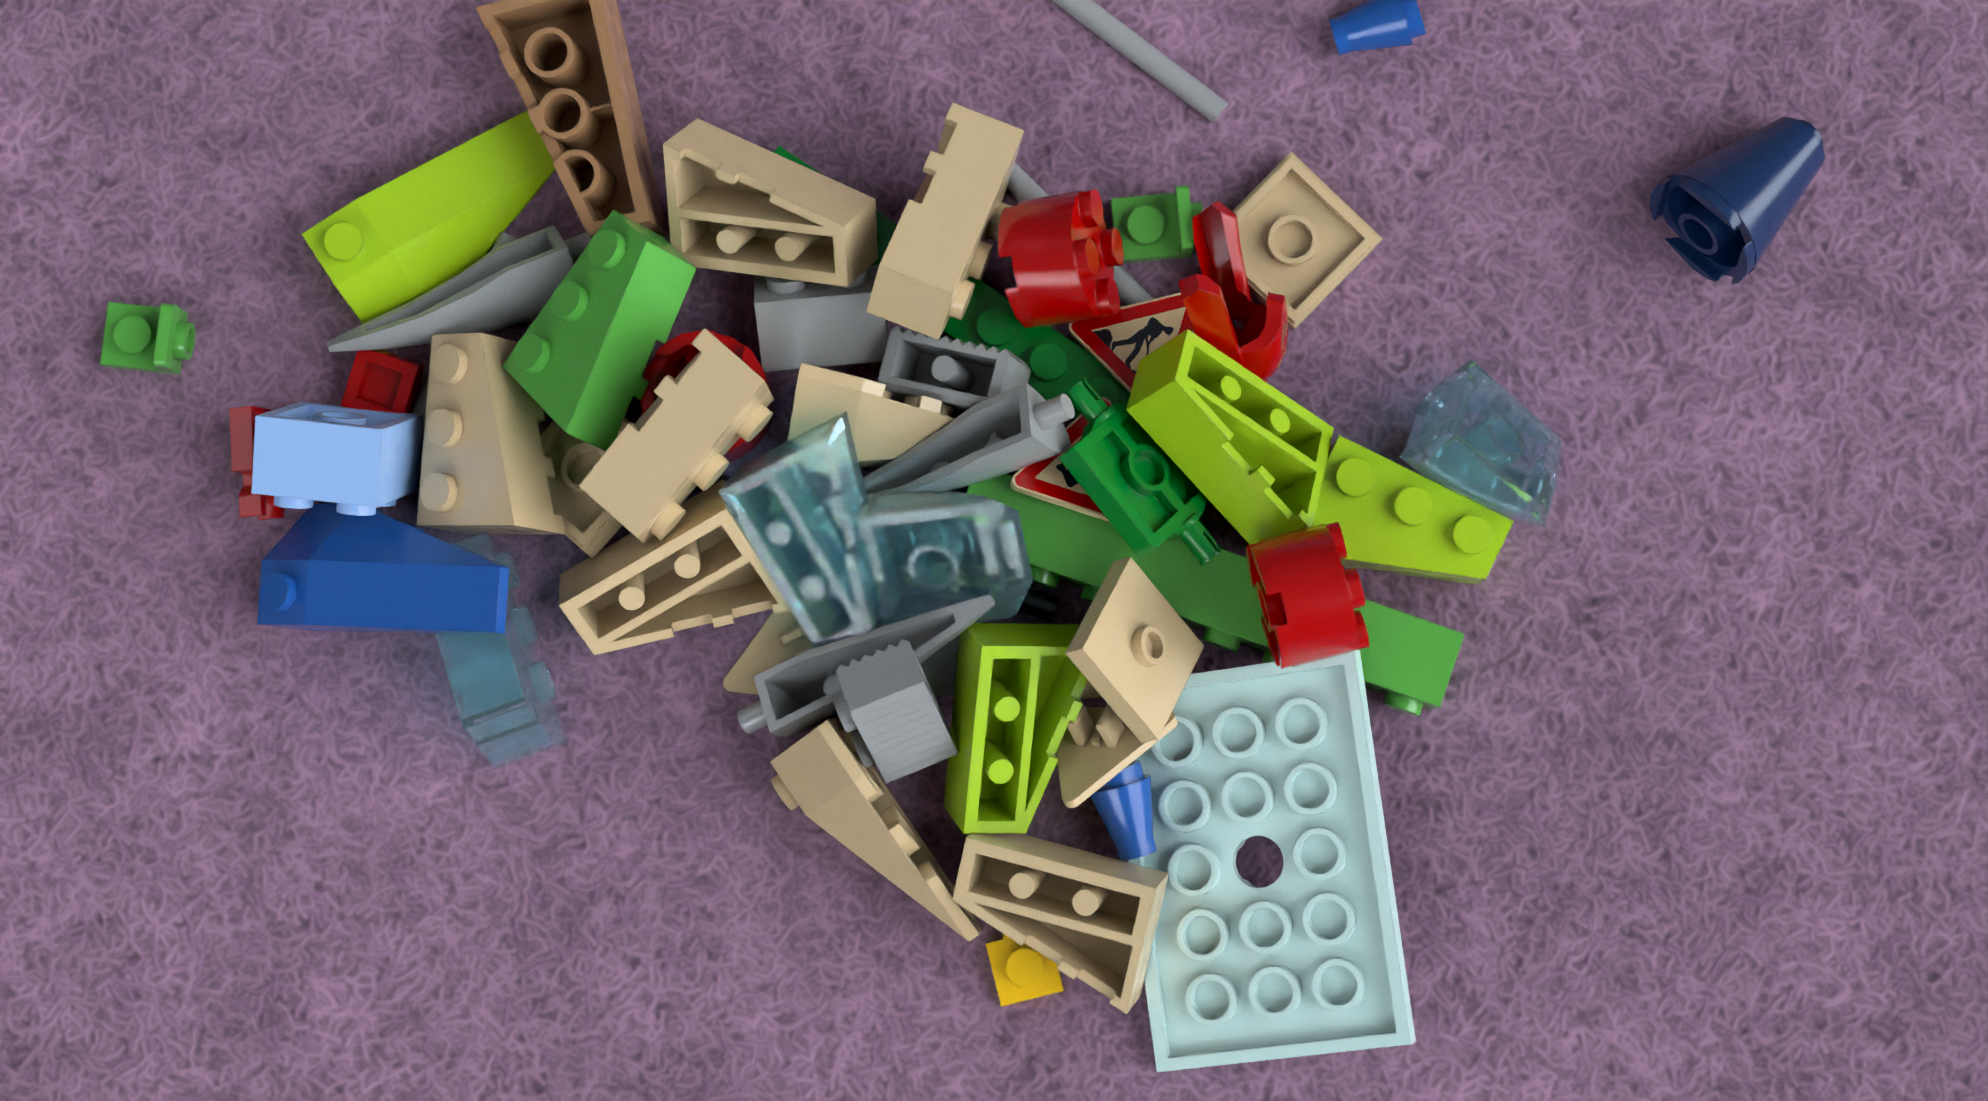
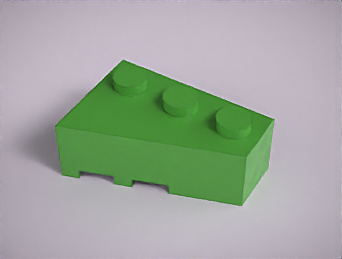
[502,210,697,451]

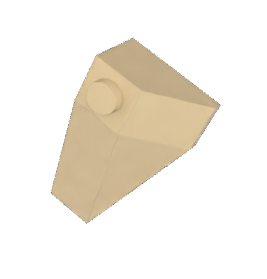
[786,363,957,476]
[770,717,983,942]

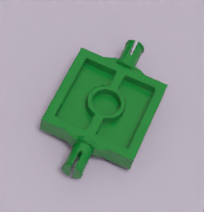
[1059,376,1223,566]

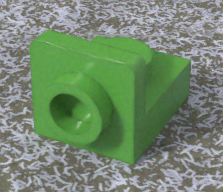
[1111,185,1203,263]
[100,302,196,375]

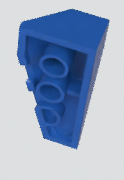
[257,504,509,634]

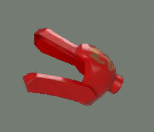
[1178,201,1288,382]

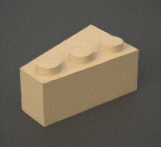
[866,103,1024,340]
[663,118,878,287]
[579,328,774,544]
[417,332,566,534]
[559,480,794,655]
[952,833,1169,1014]

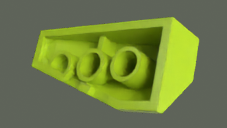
[302,110,556,350]

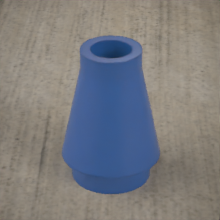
[1329,0,1426,56]
[1090,760,1157,861]

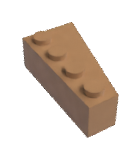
[475,0,668,238]

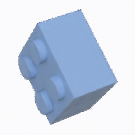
[251,402,423,516]

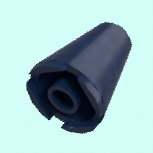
[1650,117,1825,284]

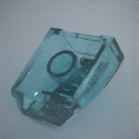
[1399,359,1561,529]
[856,491,1033,627]

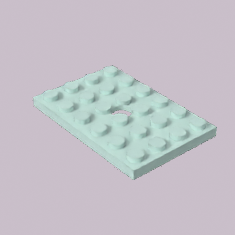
[1107,650,1416,1072]

